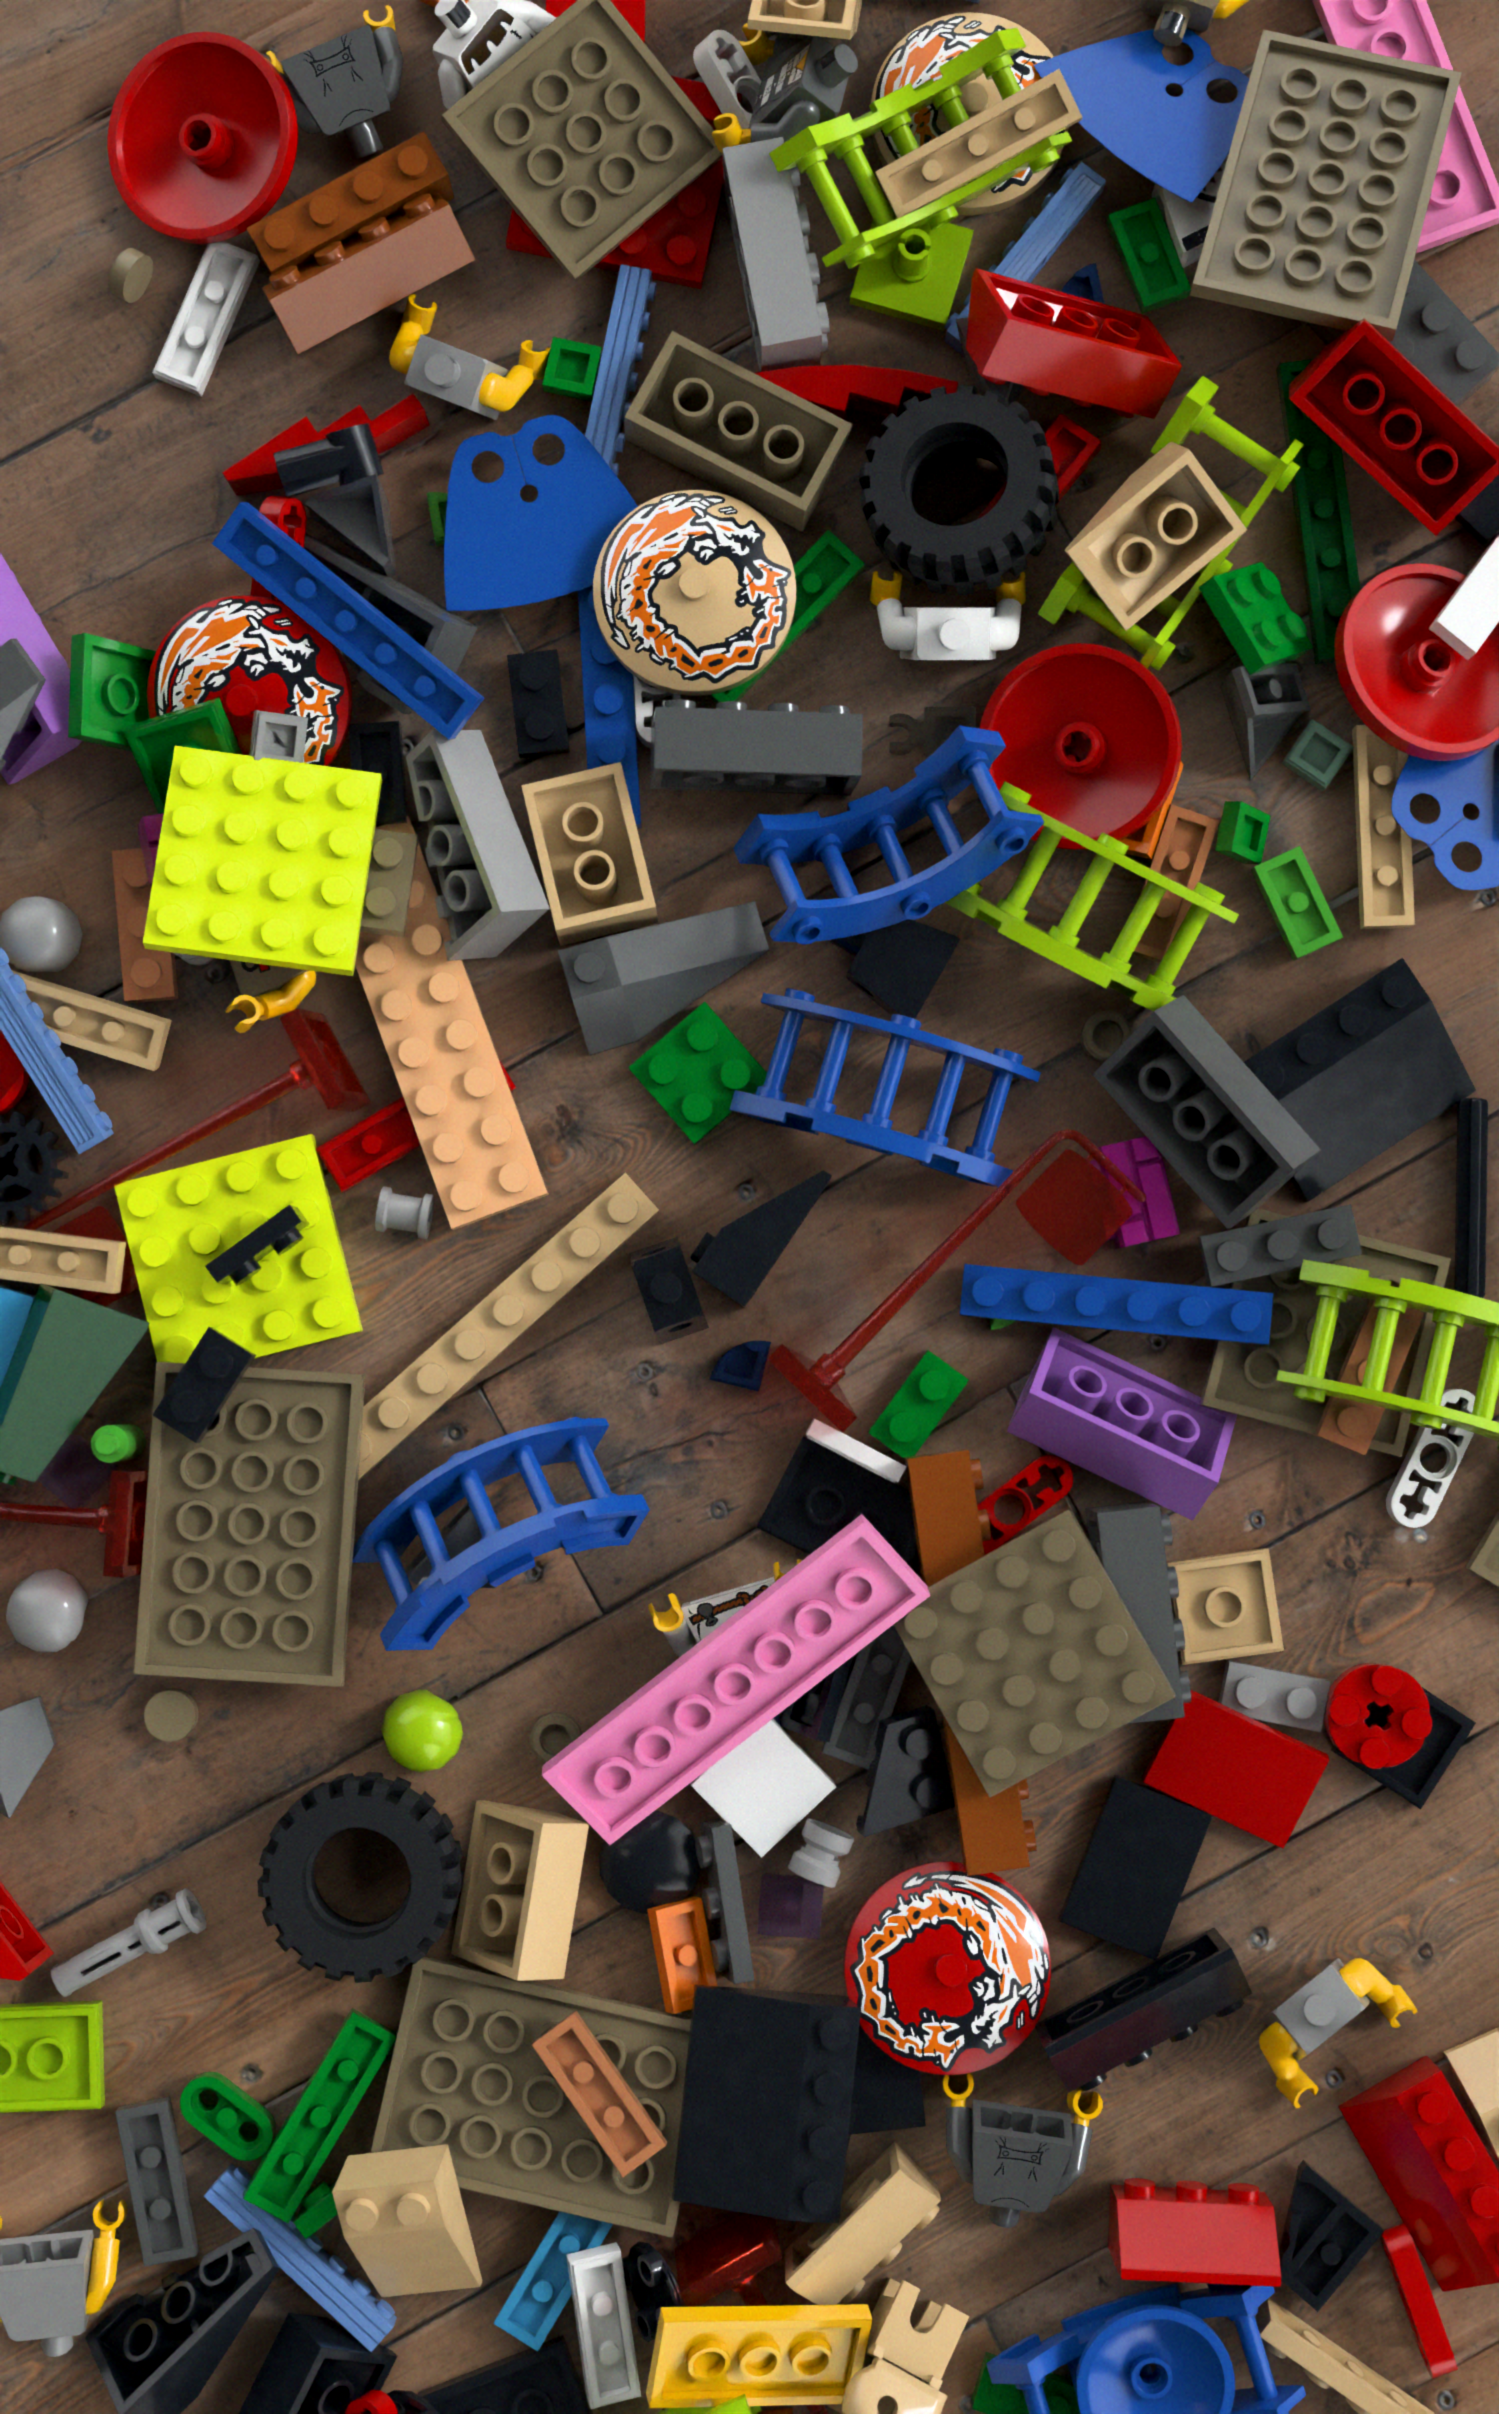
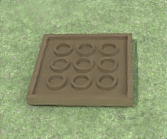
[441,0,723,283]
[1200,1208,1451,1457]
[894,1508,1176,1798]

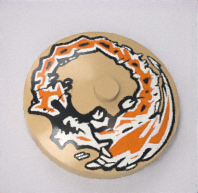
[870,12,1069,216]
[593,490,796,696]

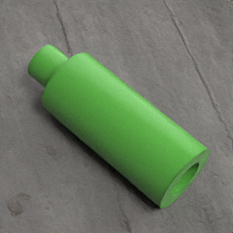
[91,1423,146,1463]

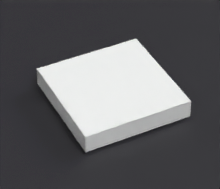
[690,1719,836,1858]

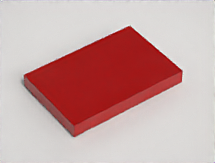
[1142,1690,1330,1849]

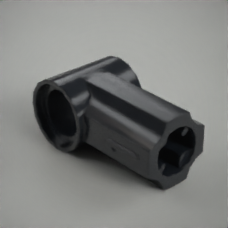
[273,423,384,497]

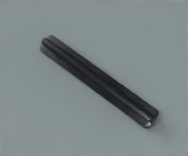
[1454,1098,1488,1298]

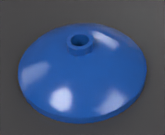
[1075,2305,1235,2414]

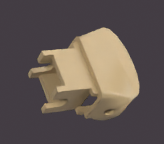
[825,2278,969,2414]

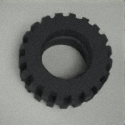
[859,385,1059,595]
[257,1772,464,1983]

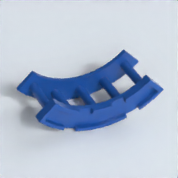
[733,725,1044,945]
[729,988,1041,1190]
[353,1417,650,1651]
[986,2283,1306,2414]

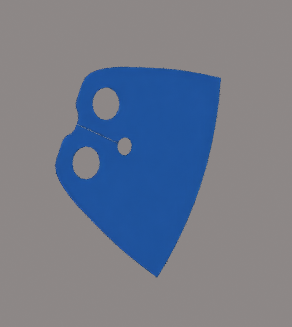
[1033,28,1249,203]
[444,415,638,611]
[1391,739,1499,890]

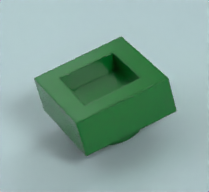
[542,337,603,402]
[1215,801,1271,865]
[293,2180,338,2239]

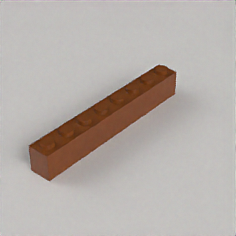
[904,1449,1037,1876]

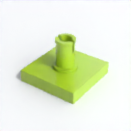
[849,206,974,331]

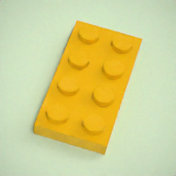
[646,2304,873,2408]

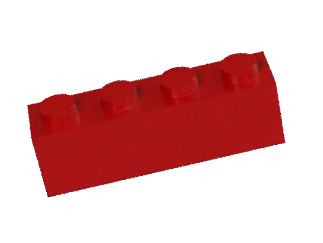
[966,268,1182,419]
[1289,318,1499,536]
[1338,2055,1499,2292]

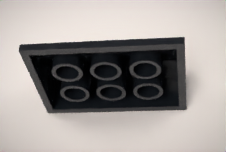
[1244,958,1476,1202]
[672,1985,861,2224]

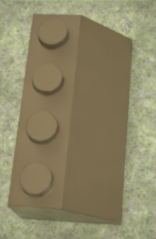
[624,331,852,532]

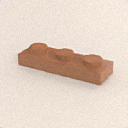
[1133,804,1220,963]
[111,848,179,1004]
[1314,1299,1424,1456]
[531,2011,667,2177]

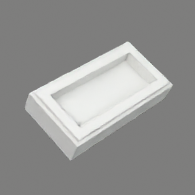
[805,1418,907,1483]

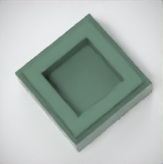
[1281,719,1354,792]

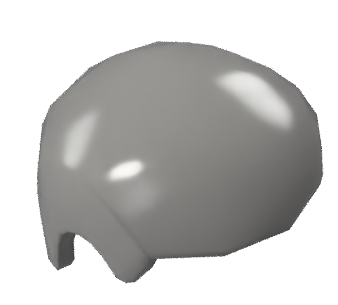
[0,896,83,973]
[6,1568,88,1653]

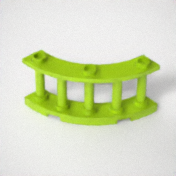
[769,28,1072,269]
[1038,376,1304,672]
[945,781,1239,1011]
[1276,1259,1499,1450]

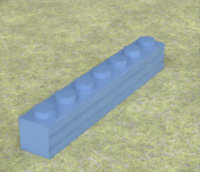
[944,161,1106,355]
[585,264,657,477]
[0,947,114,1154]
[204,2163,397,2352]

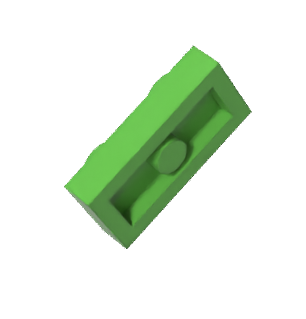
[1251,846,1343,961]

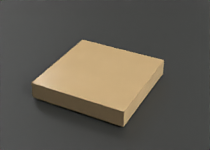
[1167,1548,1284,1665]

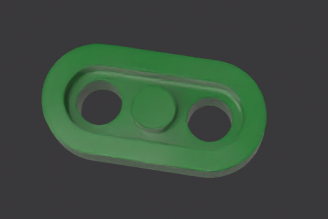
[180,2072,276,2161]

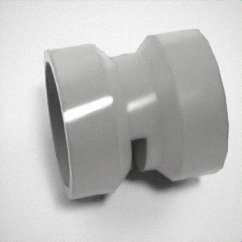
[788,1818,854,1888]

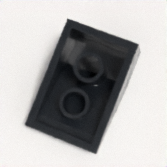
[690,1170,832,1308]

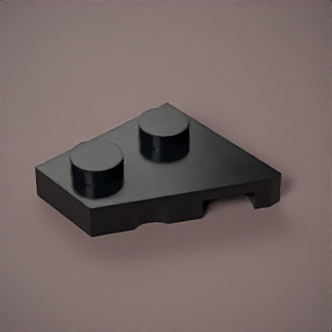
[856,1705,955,1837]
[1279,2160,1384,2312]

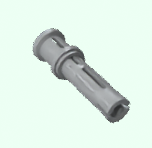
[50,1888,207,1997]

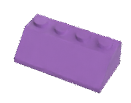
[0,553,82,785]
[1007,1327,1237,1521]

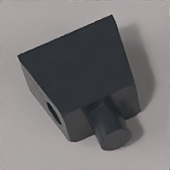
[830,919,960,1019]
[629,1237,709,1344]

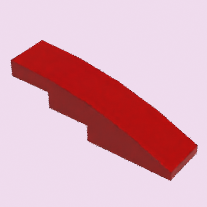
[755,365,959,420]
[222,393,430,496]

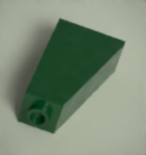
[0,1283,149,1485]

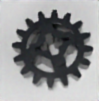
[0,1112,69,1223]

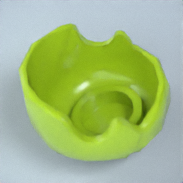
[381,1689,463,1773]

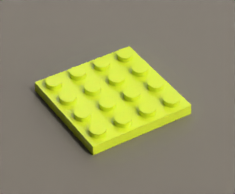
[143,746,382,976]
[114,1134,363,1363]

